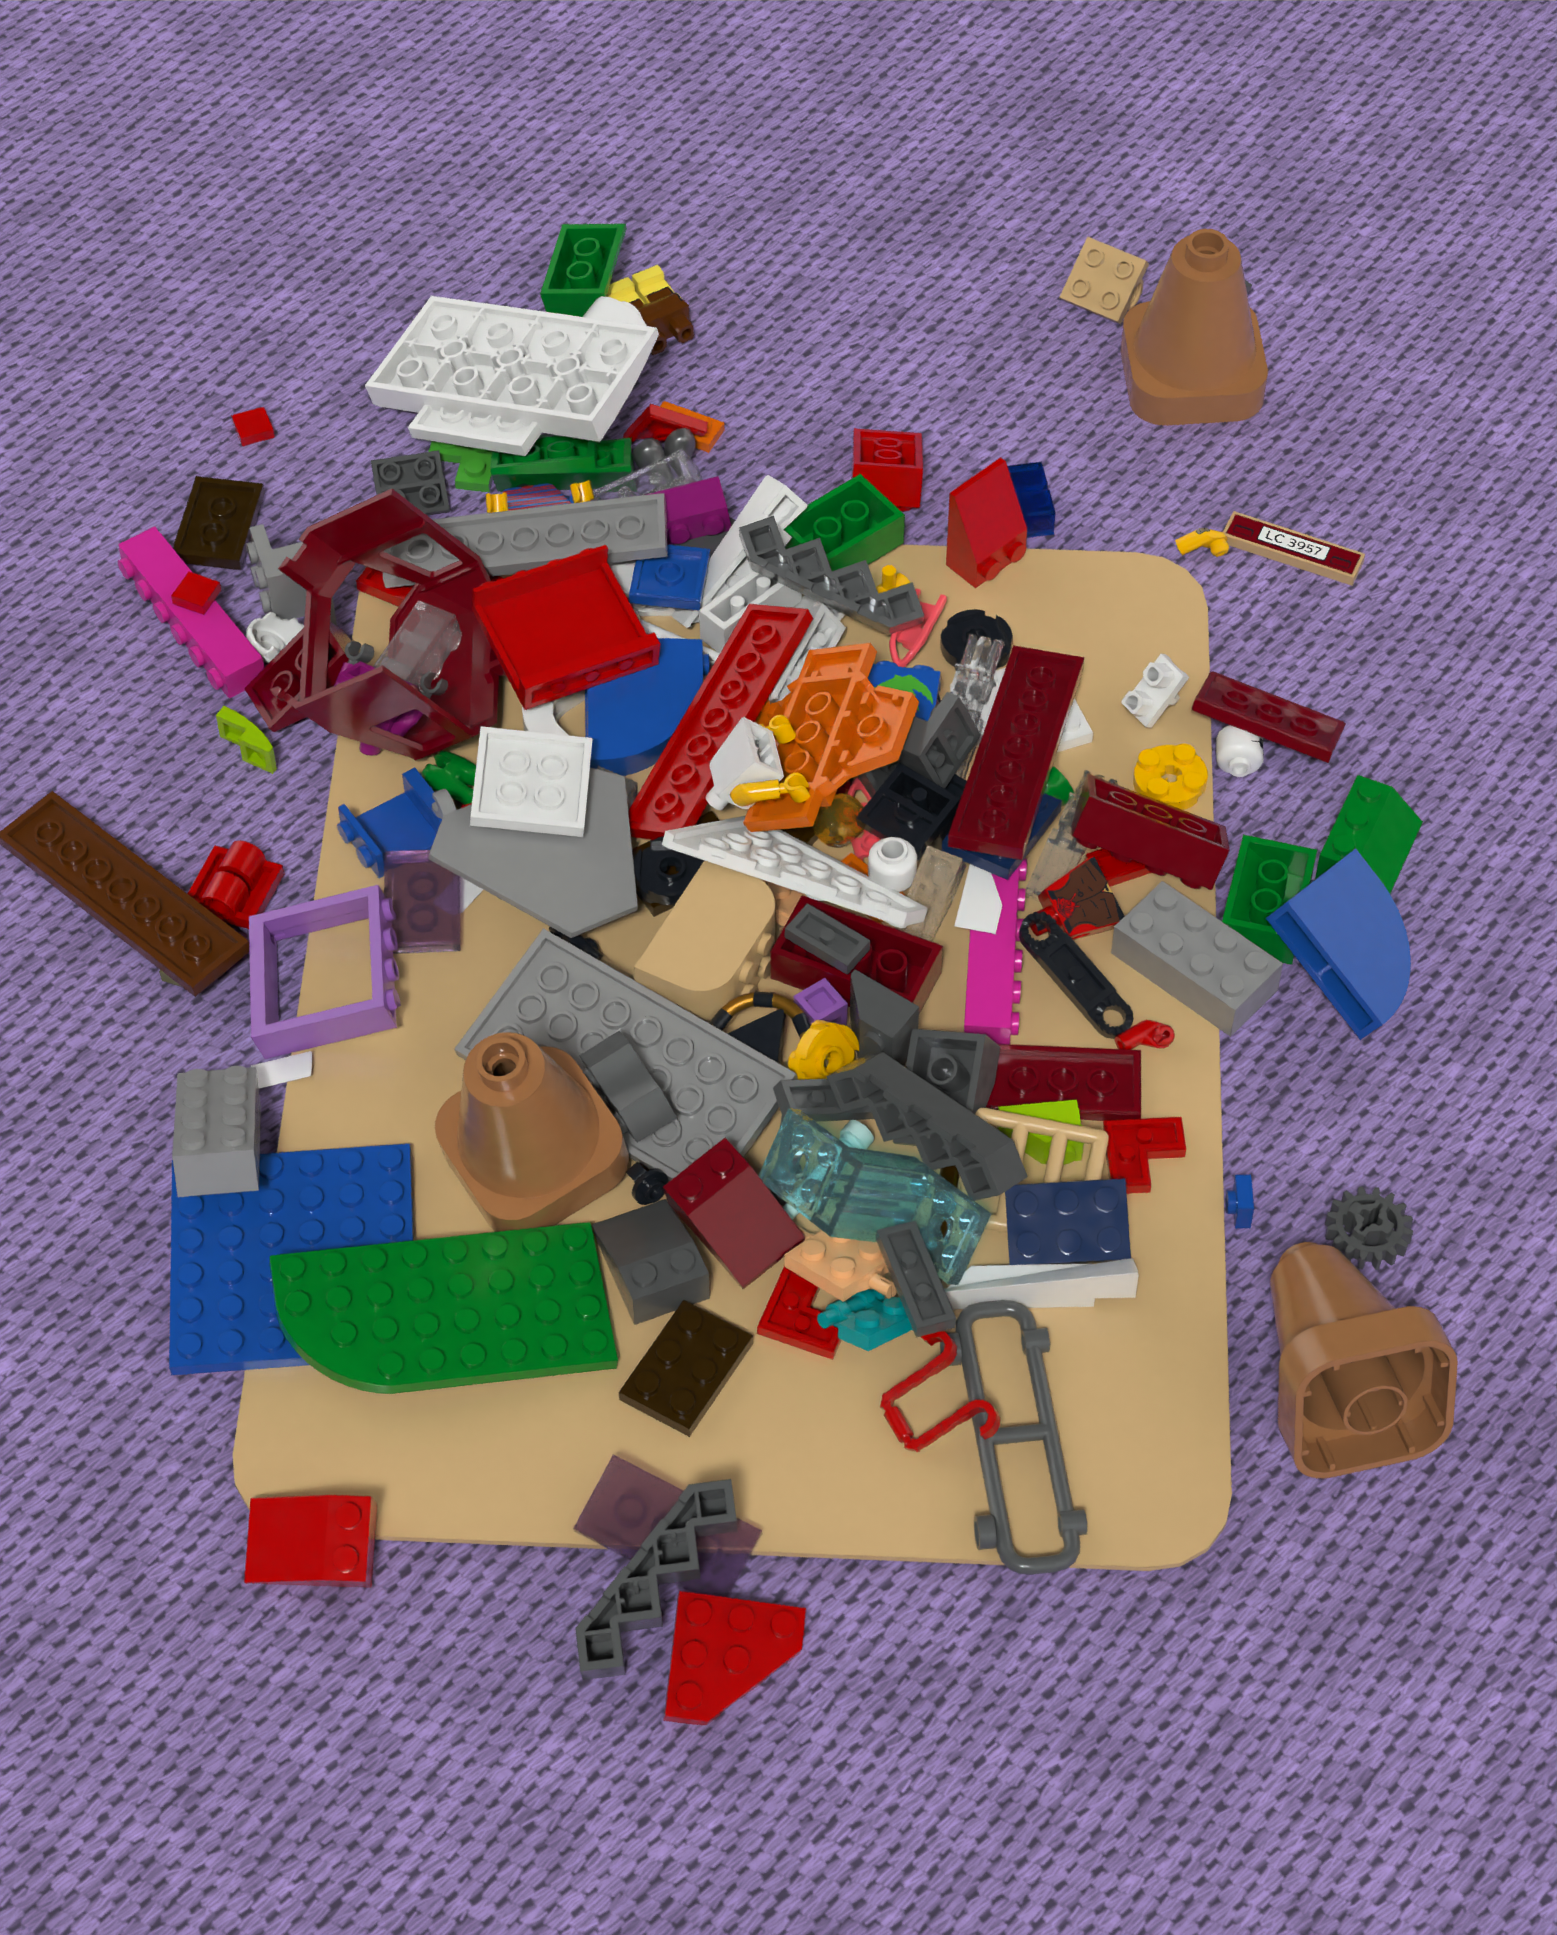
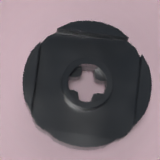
[940,609,1013,676]
[633,836,704,905]

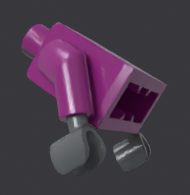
[334,641,448,756]

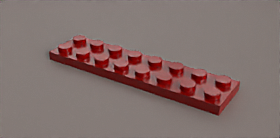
[628,604,813,840]

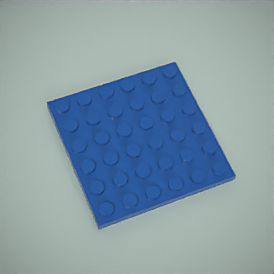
[169,1144,414,1375]

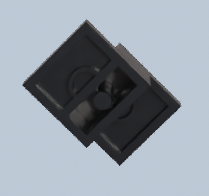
[856,763,967,861]

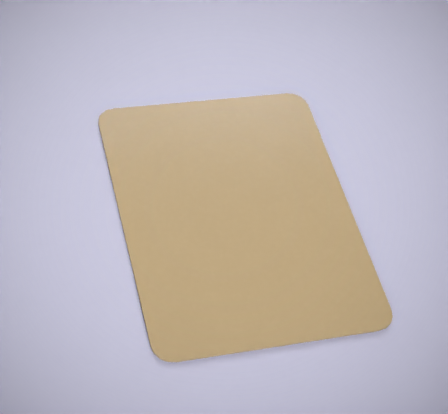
[233,544,1232,1571]

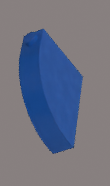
[585,638,709,776]
[1266,849,1411,1040]

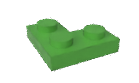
[429,441,493,492]

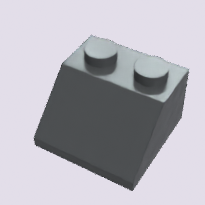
[850,970,919,1066]

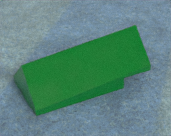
[490,434,636,492]

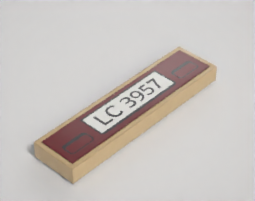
[1223,511,1365,586]

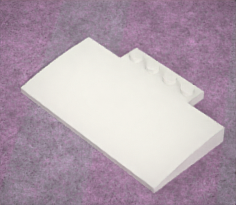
[365,296,659,456]

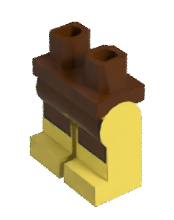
[606,265,694,356]

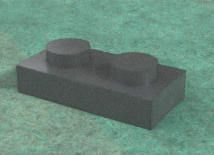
[785,903,870,975]

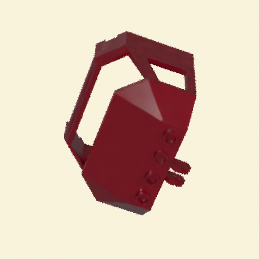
[270,488,506,761]

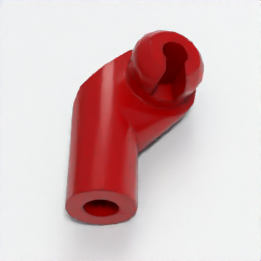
[1115,1020,1175,1050]

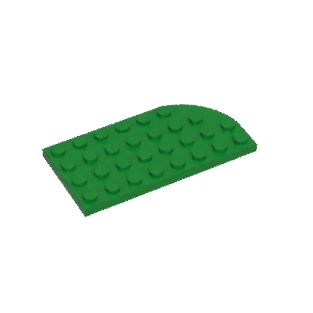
[269,1222,618,1394]

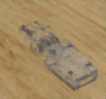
[950,634,1004,780]
[1025,770,1118,902]

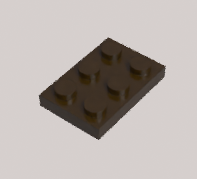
[173,476,265,570]
[619,1300,753,1437]

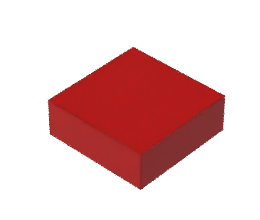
[231,407,275,446]
[171,571,221,615]

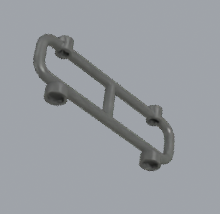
[940,1300,1087,1575]

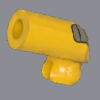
[1175,528,1229,557]

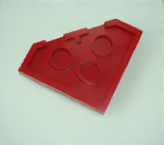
[663,1591,806,1726]

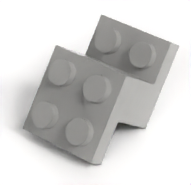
[246,524,337,626]

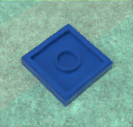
[629,545,710,610]

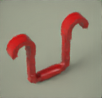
[880,1331,1000,1452]

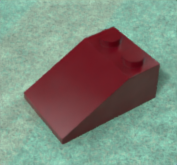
[244,622,366,732]
[663,1138,805,1289]

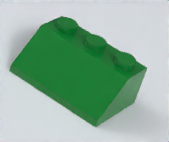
[540,223,627,317]
[1315,775,1423,895]
[1222,835,1317,965]

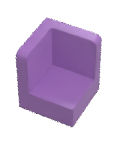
[793,978,848,1026]

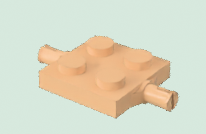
[784,1218,897,1302]

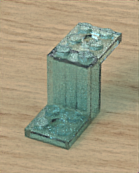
[758,1108,991,1285]

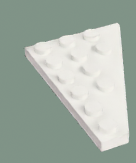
[662,816,928,928]

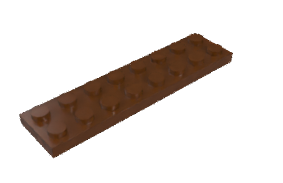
[0,791,249,997]

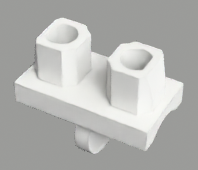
[1122,654,1189,728]

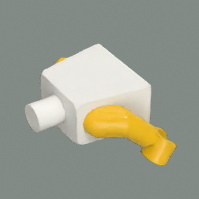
[705,715,810,810]

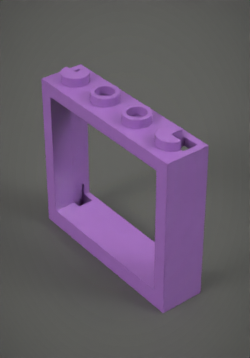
[249,885,401,1059]

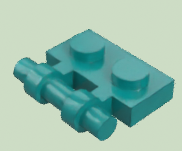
[817,1289,913,1351]

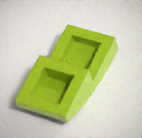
[216,706,277,774]

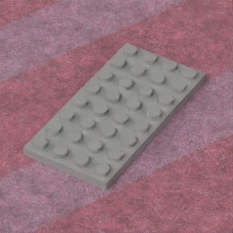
[454,928,798,1181]

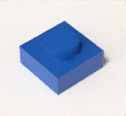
[1225,1175,1254,1228]

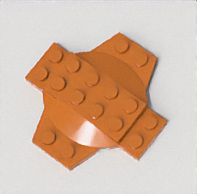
[743,643,919,832]

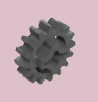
[1325,1186,1413,1270]

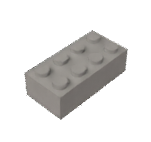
[1111,881,1283,1037]
[172,1066,261,1197]

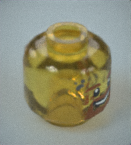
[813,793,864,848]

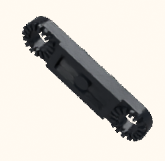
[1019,912,1134,1039]

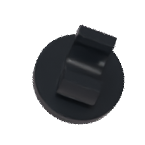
[626,1162,668,1205]

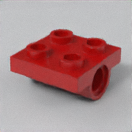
[187,840,284,929]

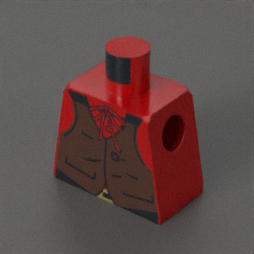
[1030,856,1125,940]

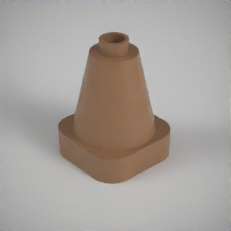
[1120,229,1268,425]
[435,1032,629,1232]
[1270,1242,1458,1479]

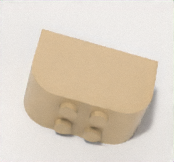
[634,860,775,1029]

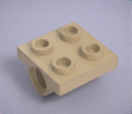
[1059,237,1149,324]

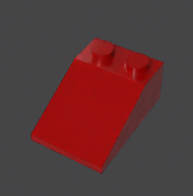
[851,428,923,511]
[946,457,1027,588]
[244,1495,377,1588]

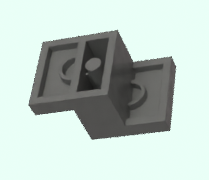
[858,692,981,798]

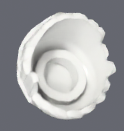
[245,612,304,663]

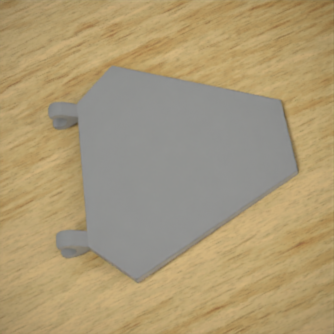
[429,768,638,938]

